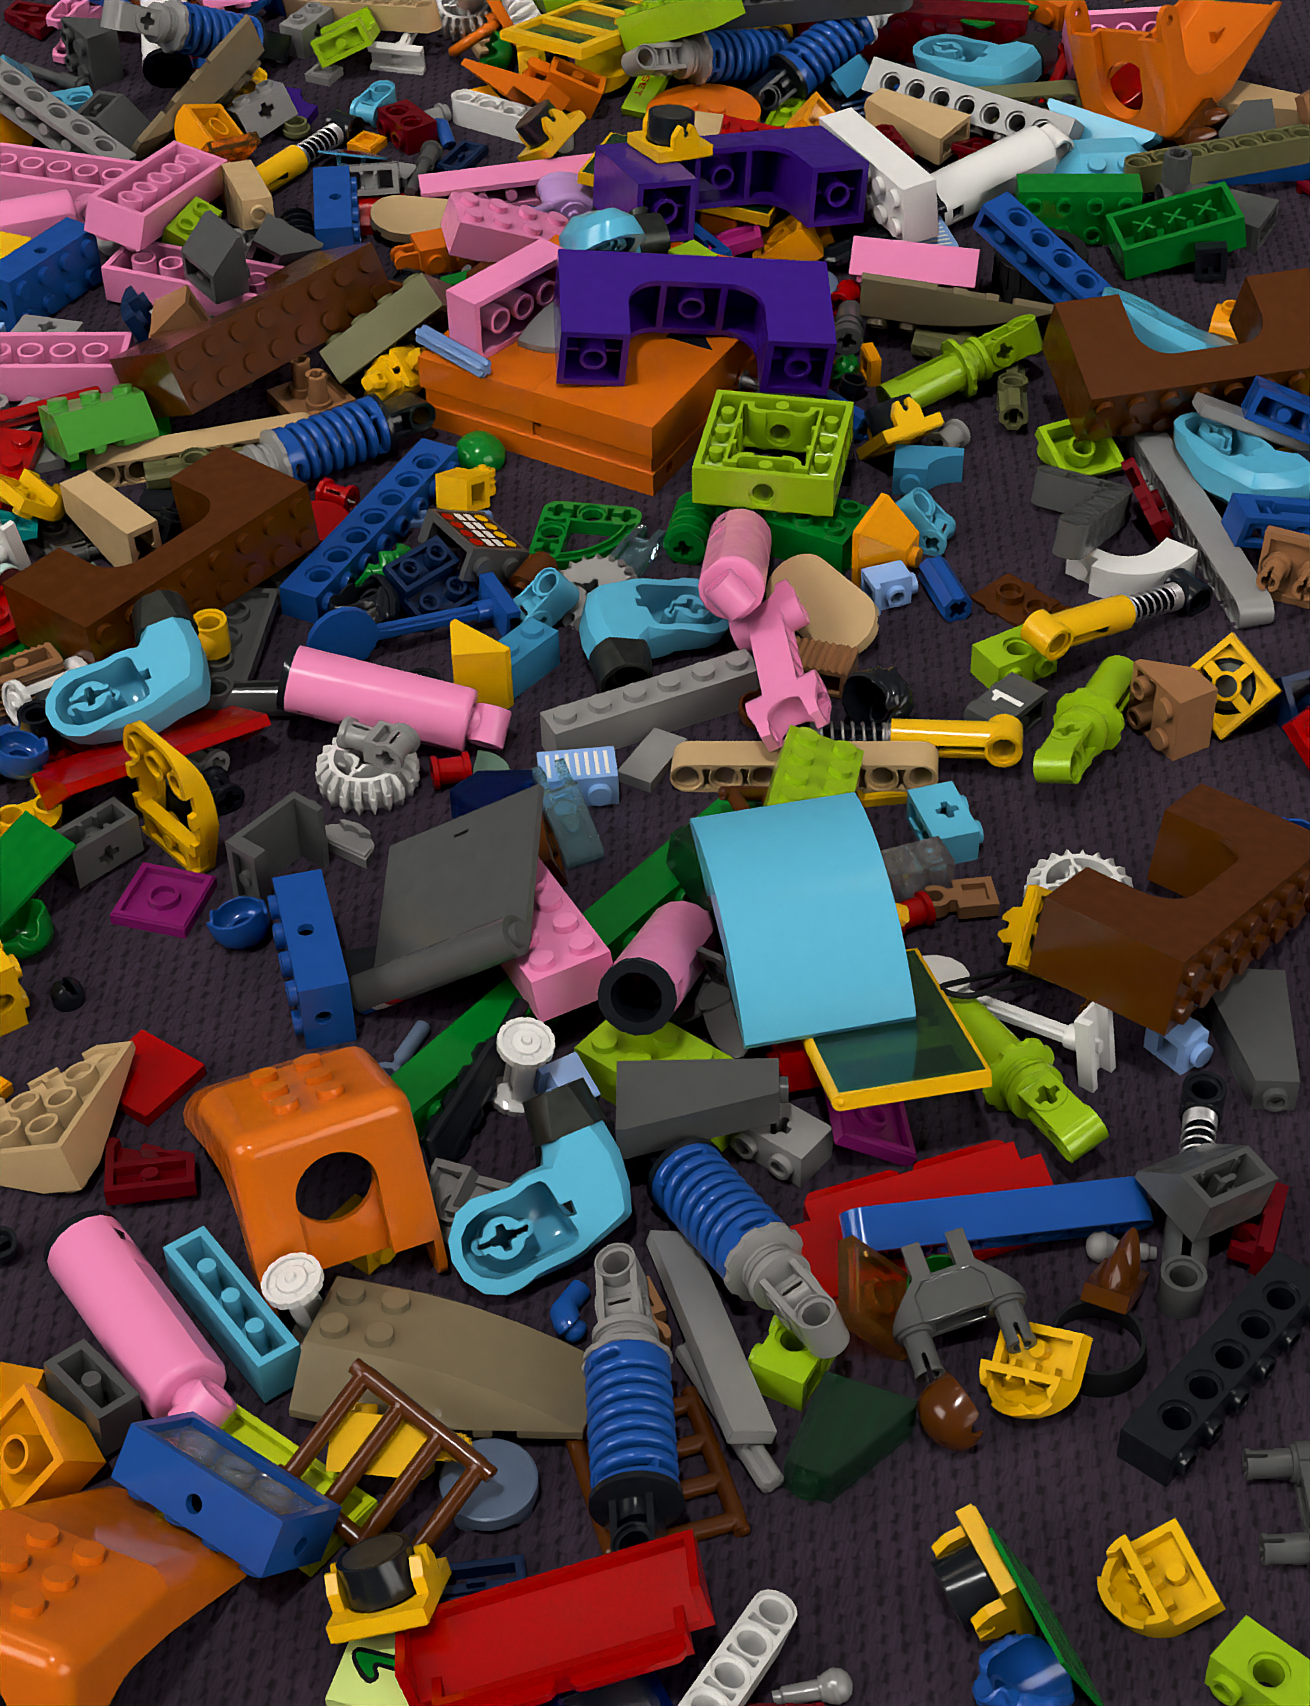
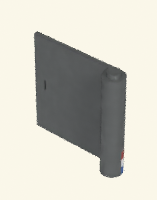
[349,784,544,1015]

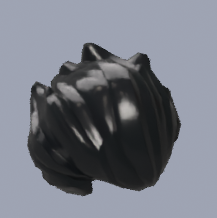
[329,574,400,649]
[841,666,914,726]

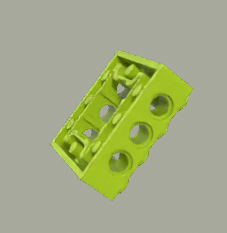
[692,389,854,517]

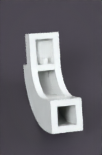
[1065,538,1198,598]

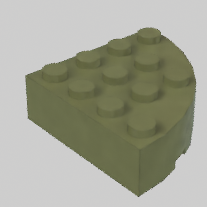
[319,272,453,385]

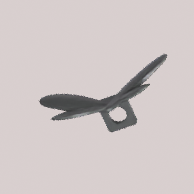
[668,946,748,1059]

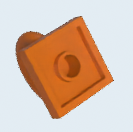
[448,0,517,57]

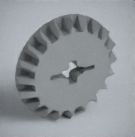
[559,553,638,631]

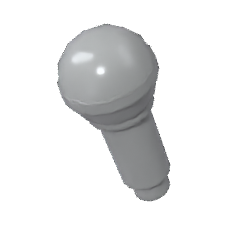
[1085,1231,1157,1263]
[772,1667,853,1705]

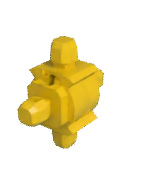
[361,344,427,401]

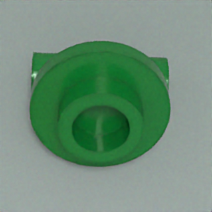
[831,354,860,383]

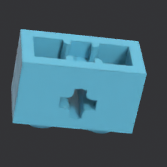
[906,781,984,869]

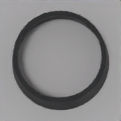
[1051,1300,1148,1398]

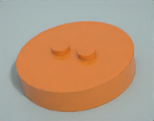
[646,83,761,123]

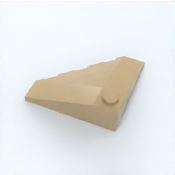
[0,1041,136,1194]

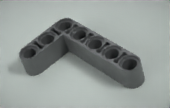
[1030,465,1133,560]

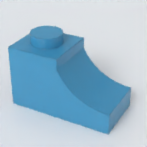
[830,54,870,98]
[892,444,964,495]

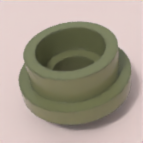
[282,116,311,140]

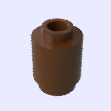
[508,551,558,597]

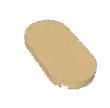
[370,195,448,243]
[765,554,880,653]

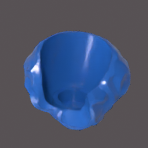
[972,1634,1075,1706]

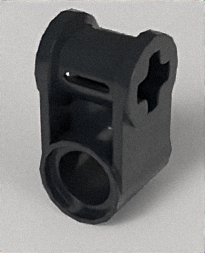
[166,765,245,829]

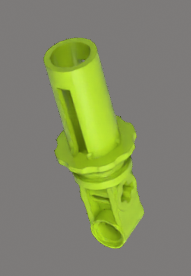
[876,314,1043,409]
[1033,655,1134,784]
[949,997,1109,1163]

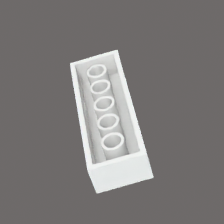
[819,107,939,242]

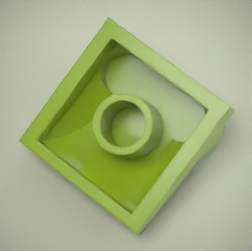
[1035,419,1125,477]

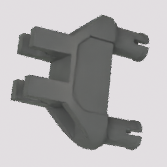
[892,1227,1037,1384]
[1242,1440,1310,1569]

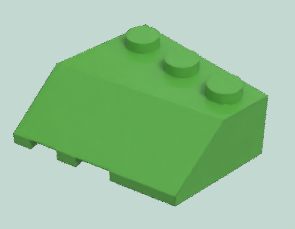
[37,383,160,462]

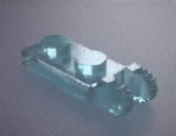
[611,524,666,579]
[531,758,605,869]

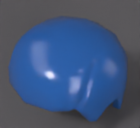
[0,729,50,780]
[206,896,270,950]

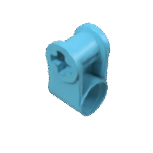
[349,80,397,128]
[895,487,956,557]
[513,567,579,627]

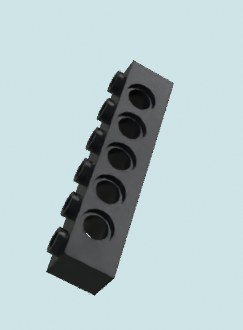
[1117,1251,1310,1487]

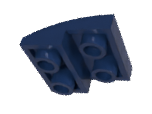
[121,286,153,343]
[382,535,478,633]

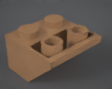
[149,285,211,338]
[1127,659,1218,761]

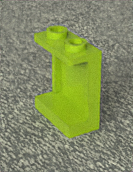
[310,6,381,68]

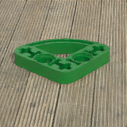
[529,501,642,571]

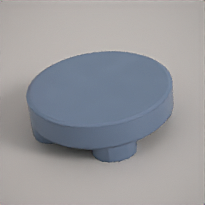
[439,1438,539,1531]

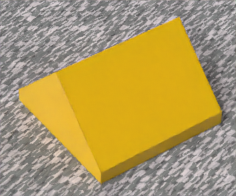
[450,619,514,709]

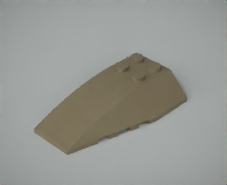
[130,14,265,161]
[859,272,1054,335]
[289,1276,588,1439]

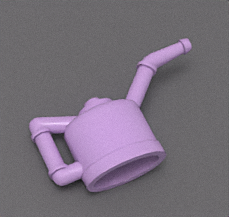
[533,171,593,221]

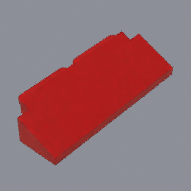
[32,705,271,811]
[789,1140,1053,1304]
[395,1528,716,1706]

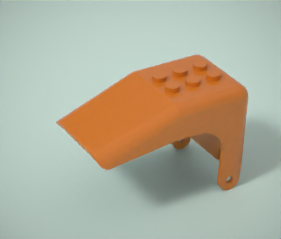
[1065,0,1282,141]
[183,1046,448,1319]
[0,1486,247,1706]

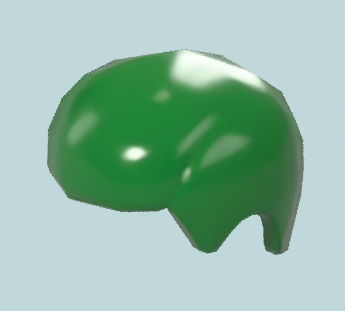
[479,31,513,70]
[456,430,506,472]
[0,898,54,960]

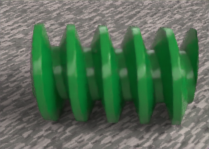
[664,491,716,565]

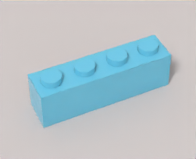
[163,1226,301,1403]

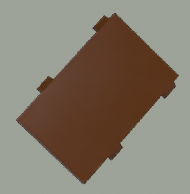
[969,573,1072,627]

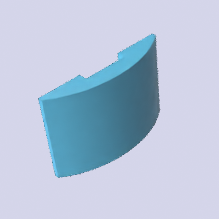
[690,792,916,1049]

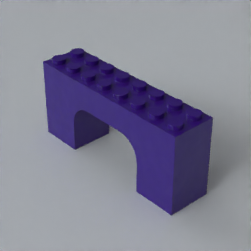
[593,125,869,242]
[553,249,837,395]

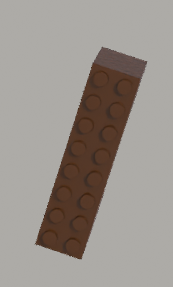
[109,242,394,418]
[1041,268,1310,442]
[2,445,320,665]
[1027,783,1310,1036]

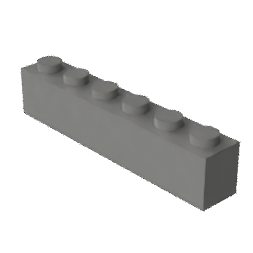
[540,649,760,751]

